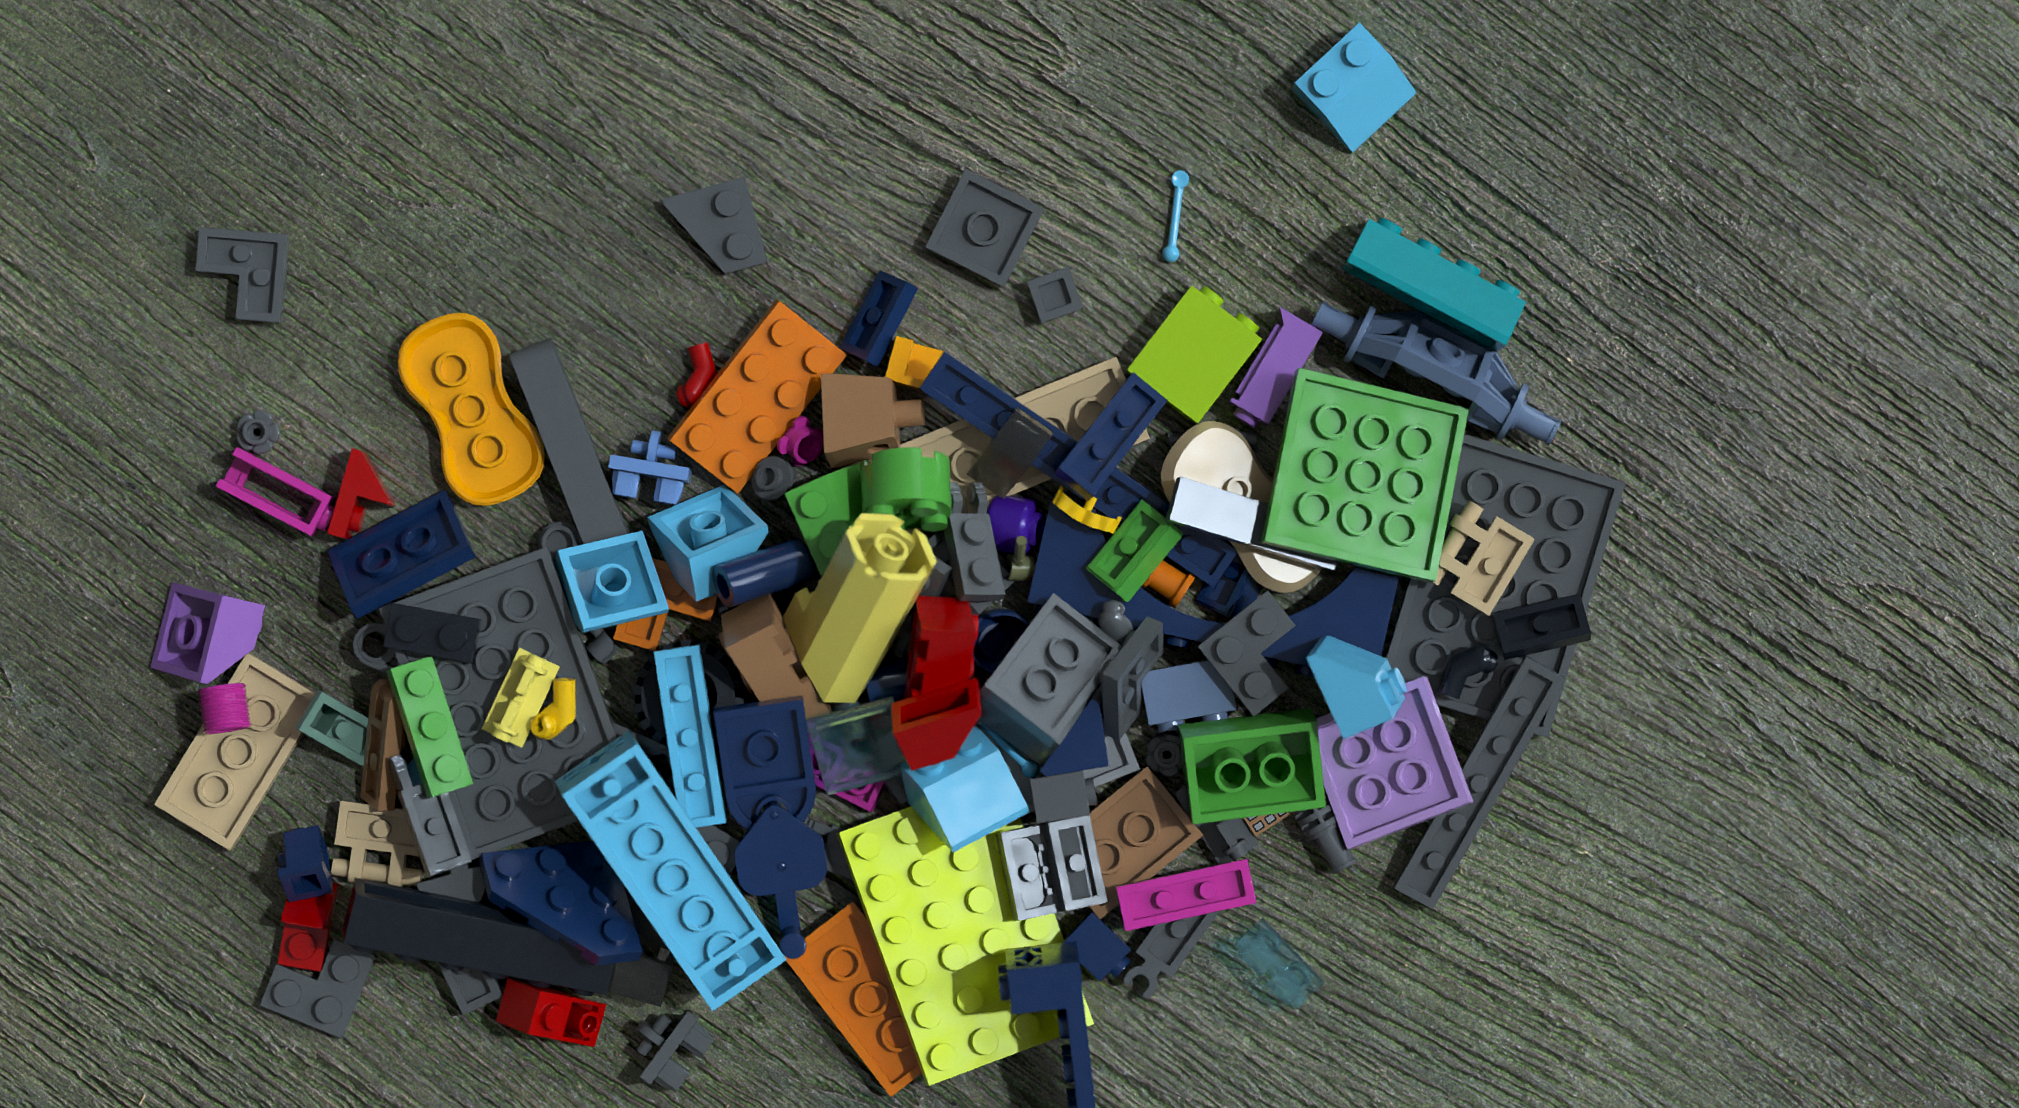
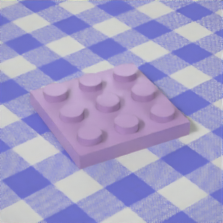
[1316,677,1473,849]

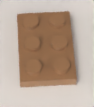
[1089,766,1203,919]

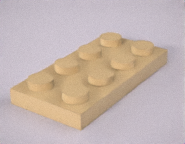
[154,653,315,851]

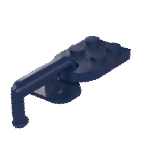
[713,695,827,959]

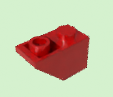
[496,979,607,1047]

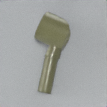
[1006,536,1035,582]

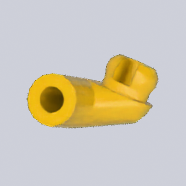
[530,678,576,740]

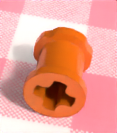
[1141,559,1196,609]

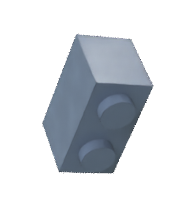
[1141,661,1237,732]

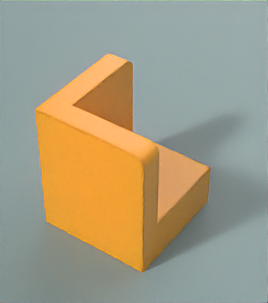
[885,336,943,392]

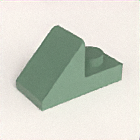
[295,689,368,766]

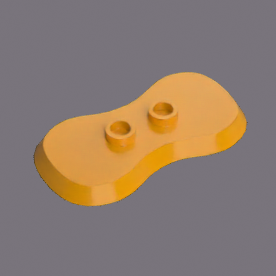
[398,313,545,506]

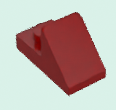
[327,448,396,539]
[277,882,339,972]

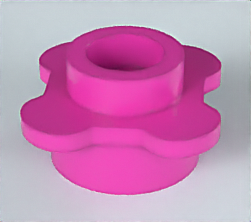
[777,416,824,466]

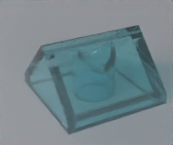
[806,697,906,795]

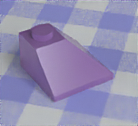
[150,582,265,684]

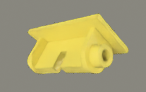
[482,648,560,748]

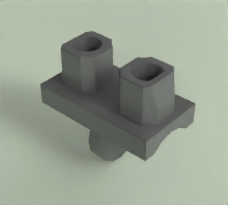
[636,1009,715,1092]

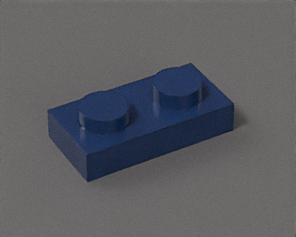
[839,270,918,367]

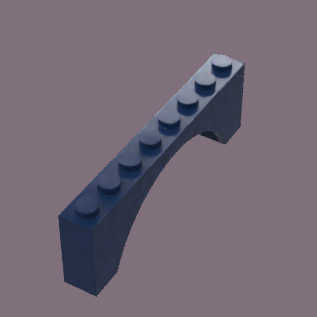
[1027,498,1399,678]

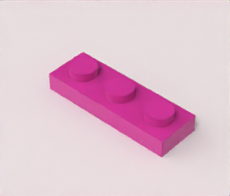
[1116,859,1257,931]

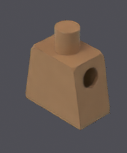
[821,373,925,468]

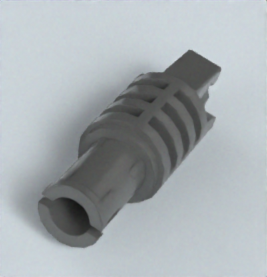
[1292,789,1357,875]

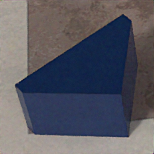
[1039,698,1109,776]

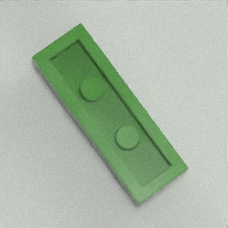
[386,656,473,799]

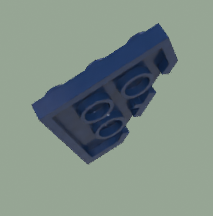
[479,840,642,966]

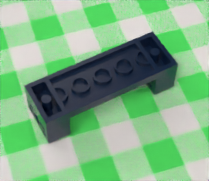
[998,941,1096,1108]

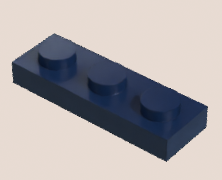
[1054,372,1167,501]

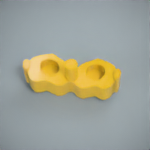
[1052,485,1122,534]

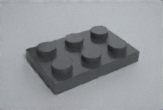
[980,593,1122,747]

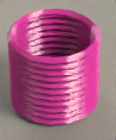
[197,683,251,734]

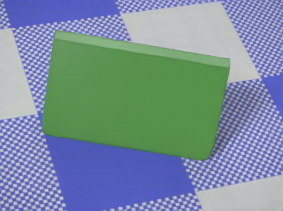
[1085,500,1183,602]

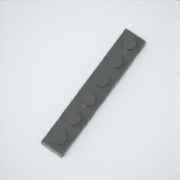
[1393,656,1565,910]

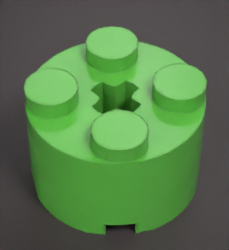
[860,447,952,531]

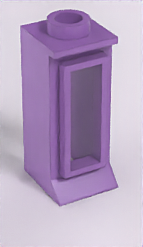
[1229,307,1323,428]

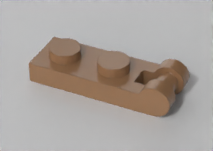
[360,678,406,811]

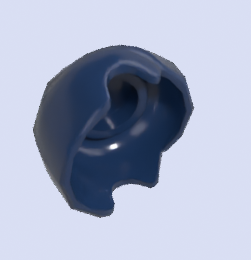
[972,608,1029,675]

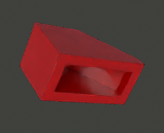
[891,678,982,771]

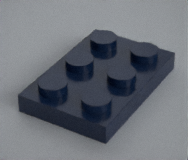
[327,490,476,619]

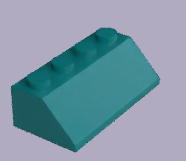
[1341,217,1526,352]

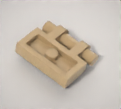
[1433,500,1535,616]
[331,800,422,887]

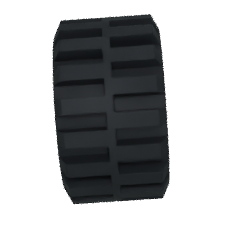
[633,640,747,747]

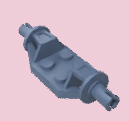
[1311,301,1561,446]

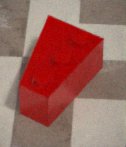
[904,595,979,699]

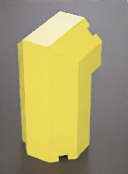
[783,513,937,703]

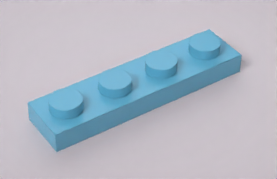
[654,644,727,827]

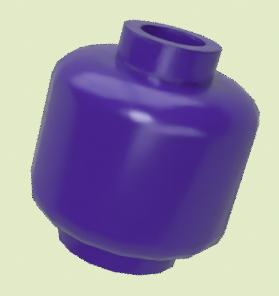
[986,495,1045,554]

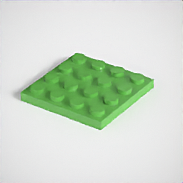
[1261,368,1469,583]

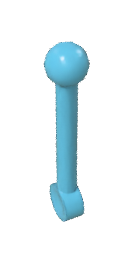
[1162,171,1189,262]
[975,720,1039,778]

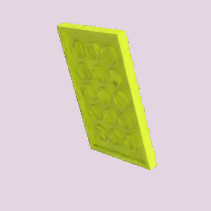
[836,806,1094,1086]

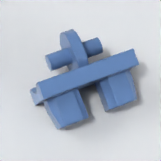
[608,430,692,506]

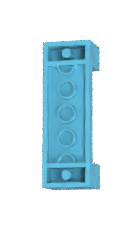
[555,730,787,1011]

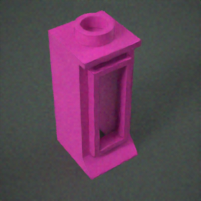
[216,447,336,536]

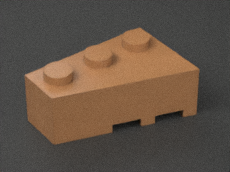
[718,594,833,729]

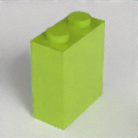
[1126,285,1262,425]

